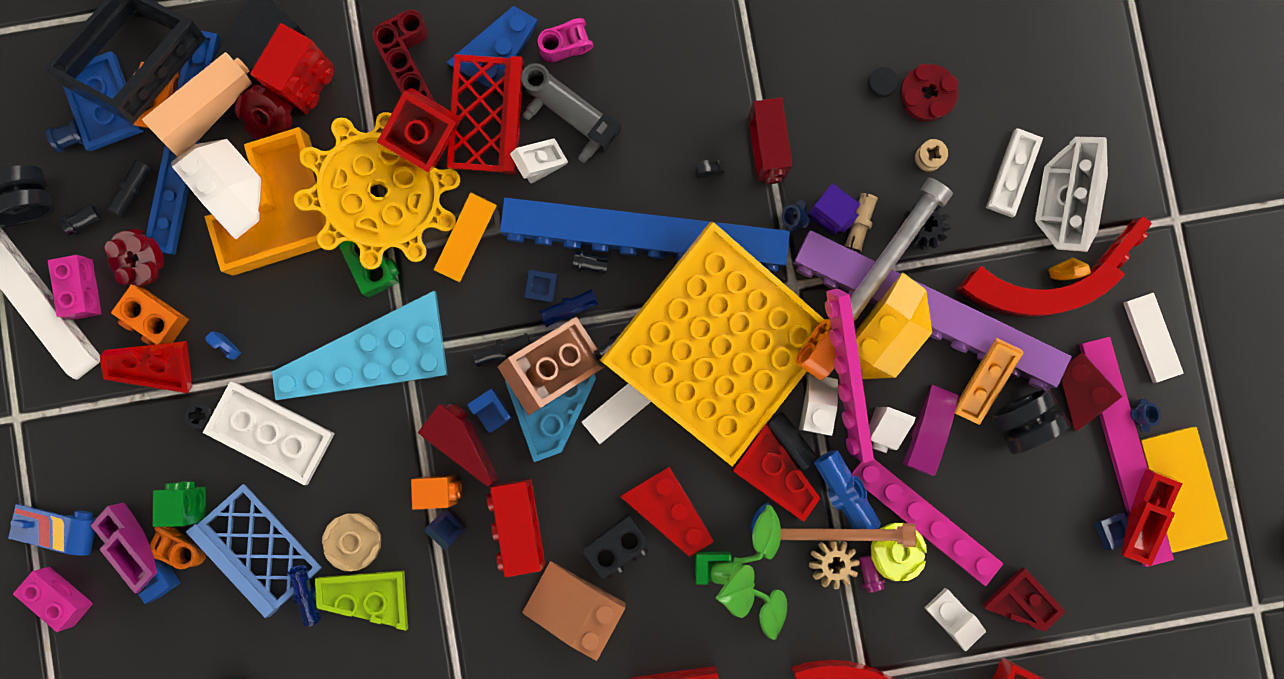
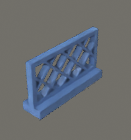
[186,484,322,618]

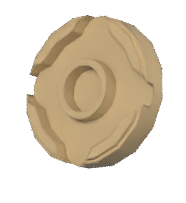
[322,513,381,571]

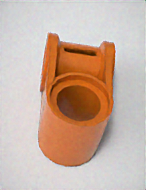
[150,527,206,569]

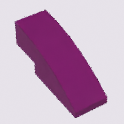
[902,384,958,476]
[90,503,157,594]

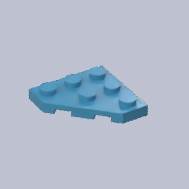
[505,374,596,462]

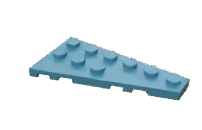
[272,291,448,400]

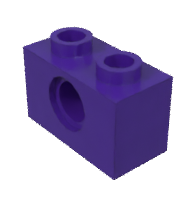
[807,183,860,236]

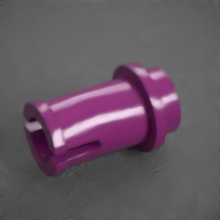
[857,555,886,593]

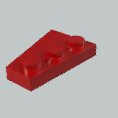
[732,424,820,522]
[620,467,714,556]

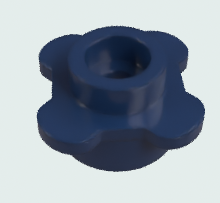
[781,200,811,232]
[1130,398,1161,433]

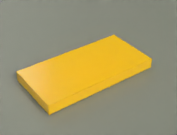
[1140,427,1228,553]

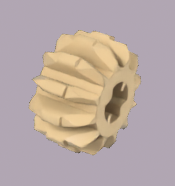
[809,541,859,589]

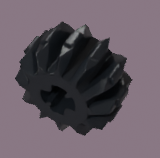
[901,203,951,250]

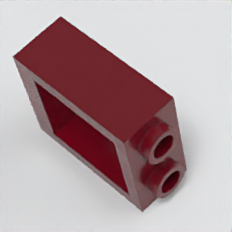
[748,97,792,185]

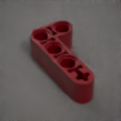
[372,10,436,102]

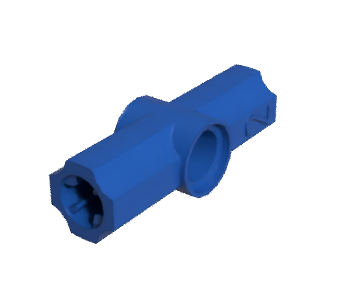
[814,450,881,529]

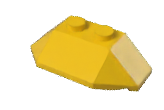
[855,272,932,379]

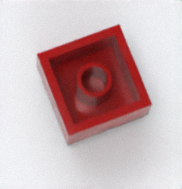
[377,88,462,173]

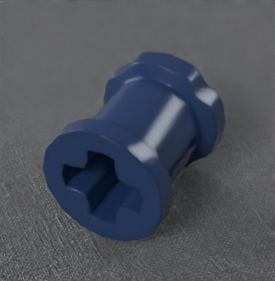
[46,119,83,153]

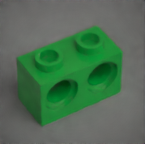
[339,241,399,297]
[153,481,206,527]

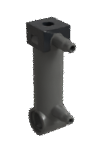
[521,63,621,163]

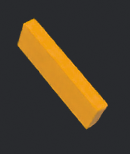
[434,192,497,282]
[955,338,1024,425]

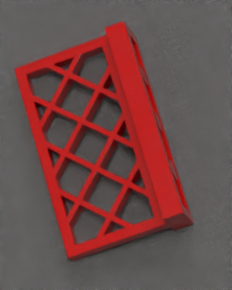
[447,54,524,175]

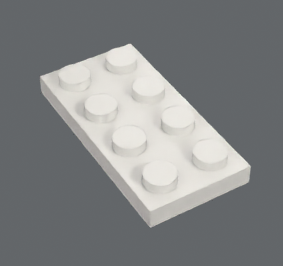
[203,381,335,485]

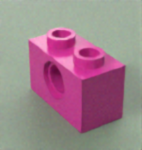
[13,567,93,632]

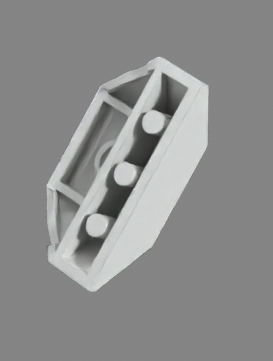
[1035,137,1108,252]
[171,139,261,239]

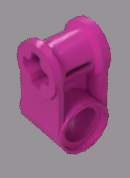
[538,18,594,63]

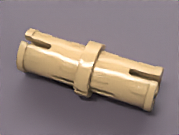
[844,193,878,253]

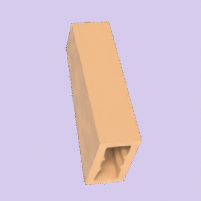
[142,52,252,157]

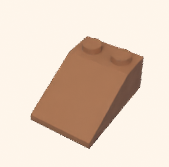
[498,317,604,415]
[522,561,626,661]

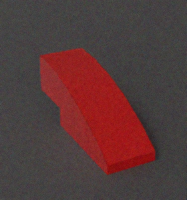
[1122,468,1183,566]

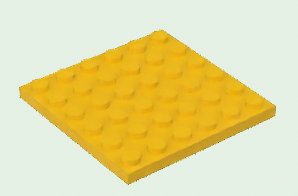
[600,222,824,467]

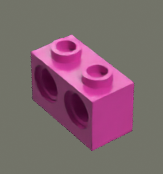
[48,255,102,320]

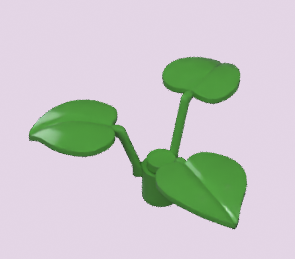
[711,505,787,640]

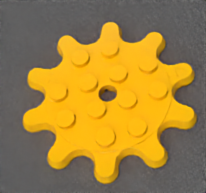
[294,112,460,270]

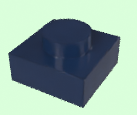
[524,270,558,303]
[424,509,466,550]
[1094,513,1128,550]

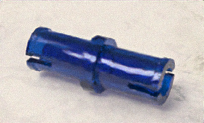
[539,289,599,328]
[288,565,321,626]

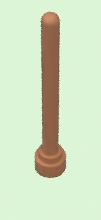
[781,523,916,547]

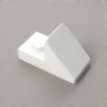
[510,138,568,183]
[924,588,986,651]

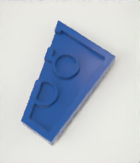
[446,6,538,94]

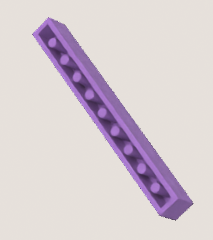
[792,230,1072,390]

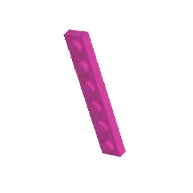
[825,289,874,463]
[851,459,1004,586]

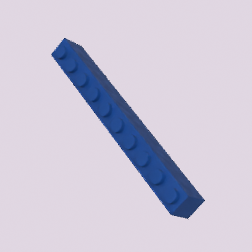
[500,198,790,272]

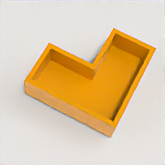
[204,127,326,276]

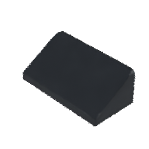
[766,412,816,470]

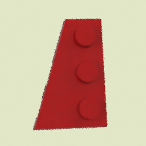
[100,341,193,393]

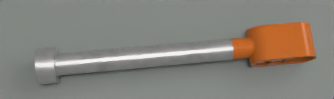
[796,178,953,380]

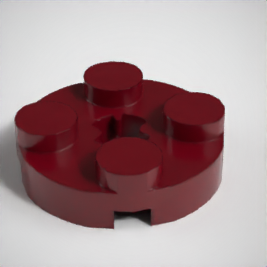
[899,63,958,122]
[235,85,292,140]
[104,229,164,287]

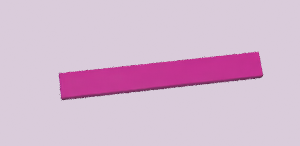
[1079,337,1174,567]

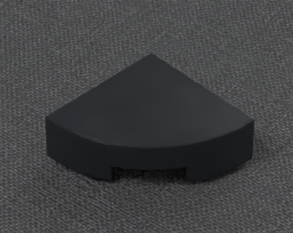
[695,160,725,179]

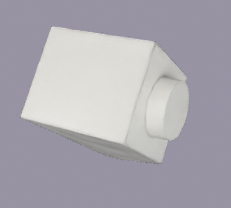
[799,374,838,436]
[869,407,916,453]

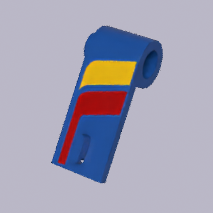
[8,504,96,555]

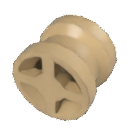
[915,139,948,172]

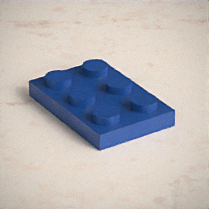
[63,51,144,151]

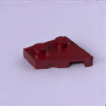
[1061,352,1123,431]
[982,567,1066,632]

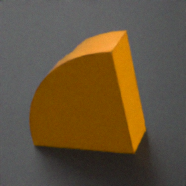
[1048,257,1091,280]

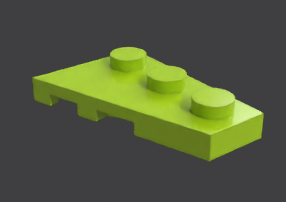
[315,571,408,631]

